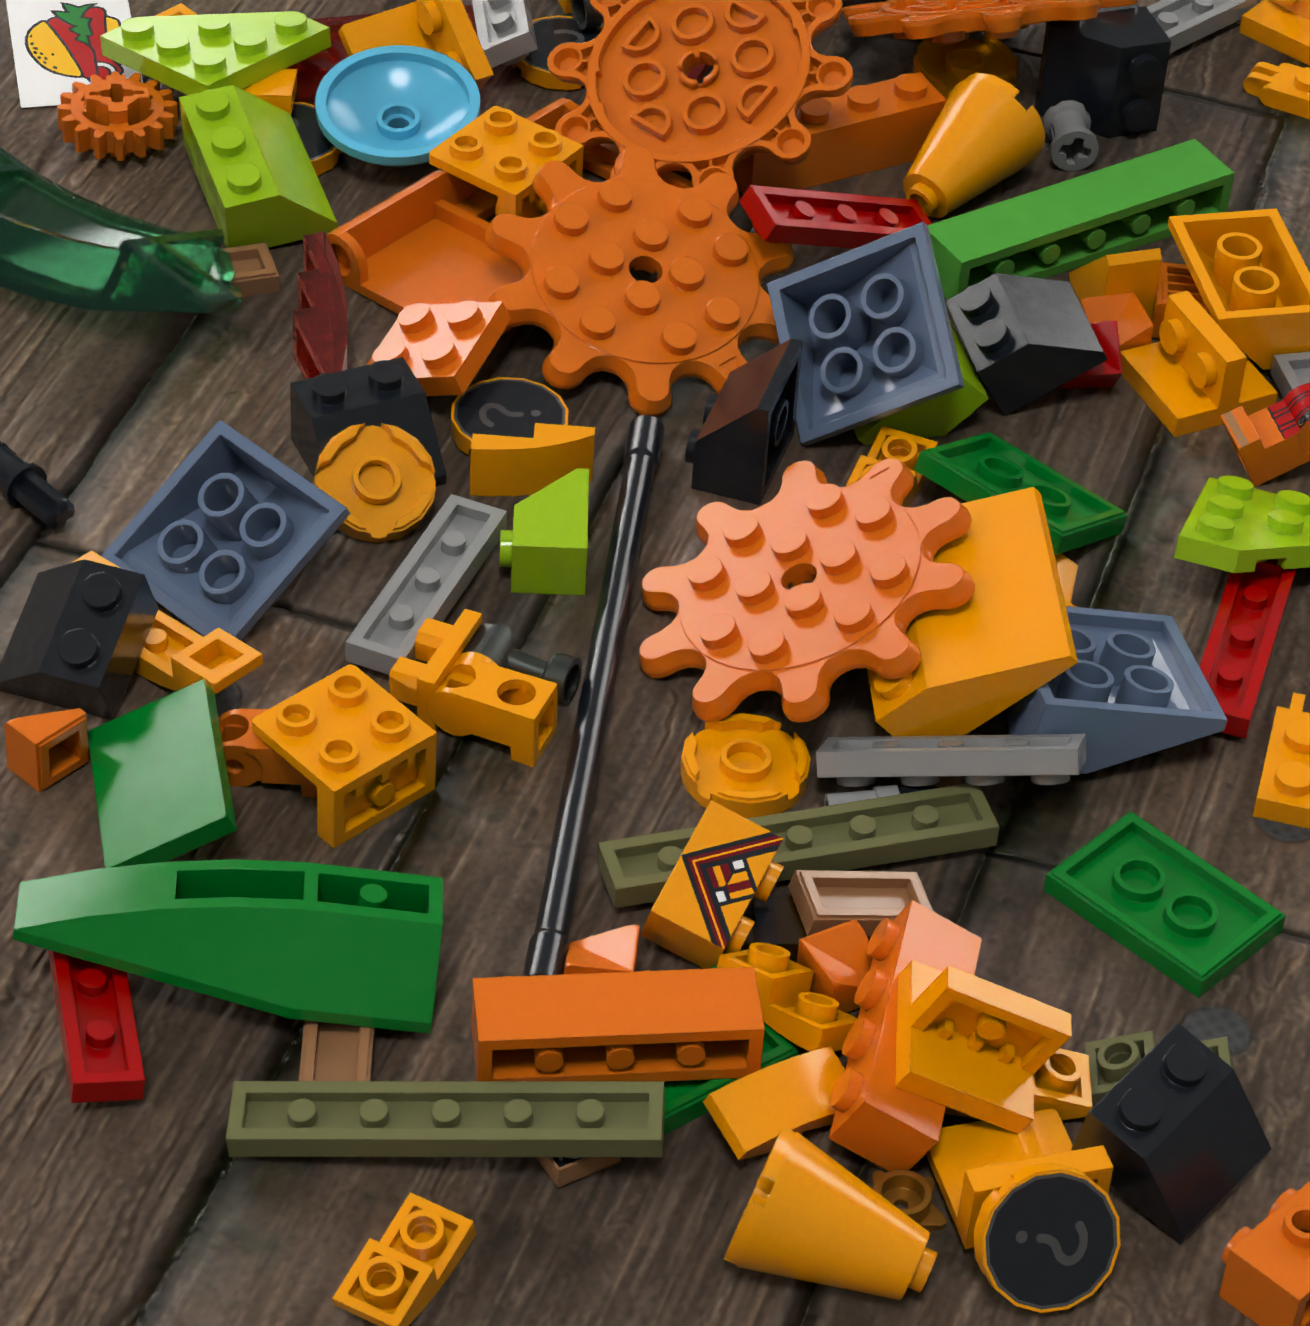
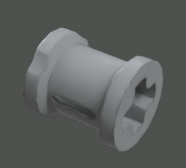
[1042,100,1099,171]

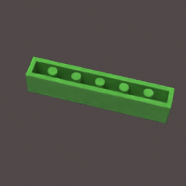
[928,139,1234,300]

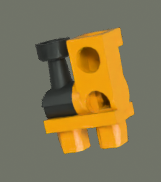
[389,609,582,768]

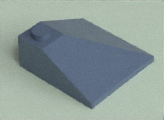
[767,222,965,446]
[101,420,350,641]
[1006,606,1228,774]

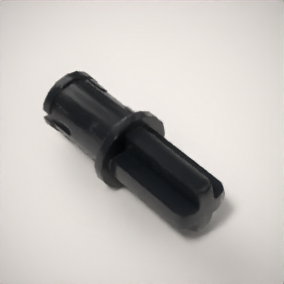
[0,441,75,530]

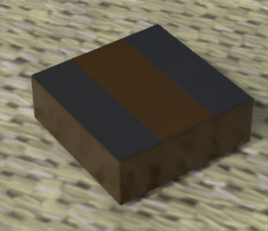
[751,895,807,960]

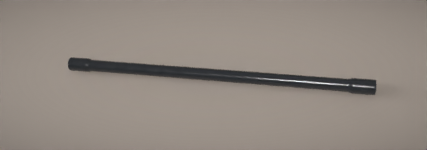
[522,415,665,976]

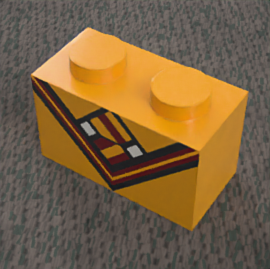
[641,800,784,969]

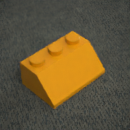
[1167,208,1310,370]

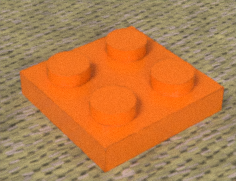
[367,300,511,396]

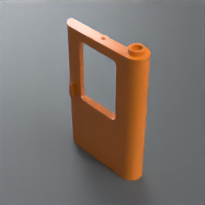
[319,98,693,336]

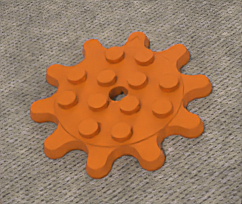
[547,0,853,187]
[842,0,1138,43]
[484,145,795,417]
[639,458,975,723]

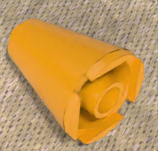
[903,73,1045,218]
[724,1127,938,1301]

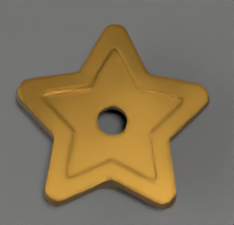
[873,1170,947,1230]

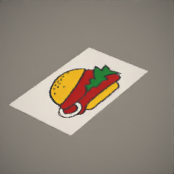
[6,0,143,108]

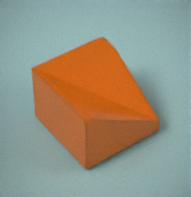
[1080,291,1154,351]
[4,708,89,792]
[797,920,872,1013]
[564,924,640,974]

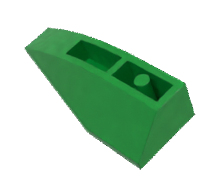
[13,859,443,1034]

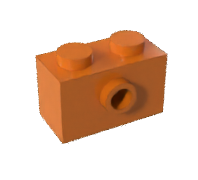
[1219,1181,1310,1326]

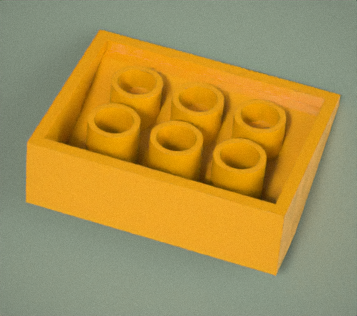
[867,487,1078,736]

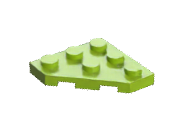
[100,11,331,95]
[1174,475,1310,573]

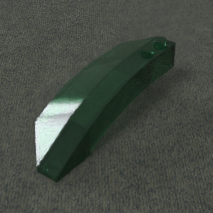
[0,147,242,313]

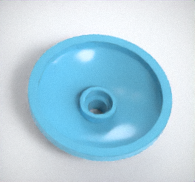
[315,45,480,167]

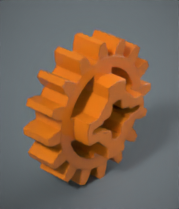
[57,71,178,161]

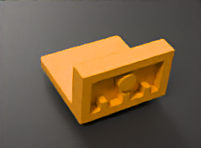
[339,0,494,90]
[429,106,584,218]
[252,664,437,848]
[926,1109,1113,1249]

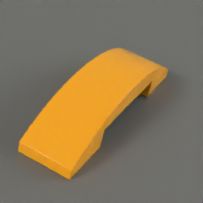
[71,550,263,695]

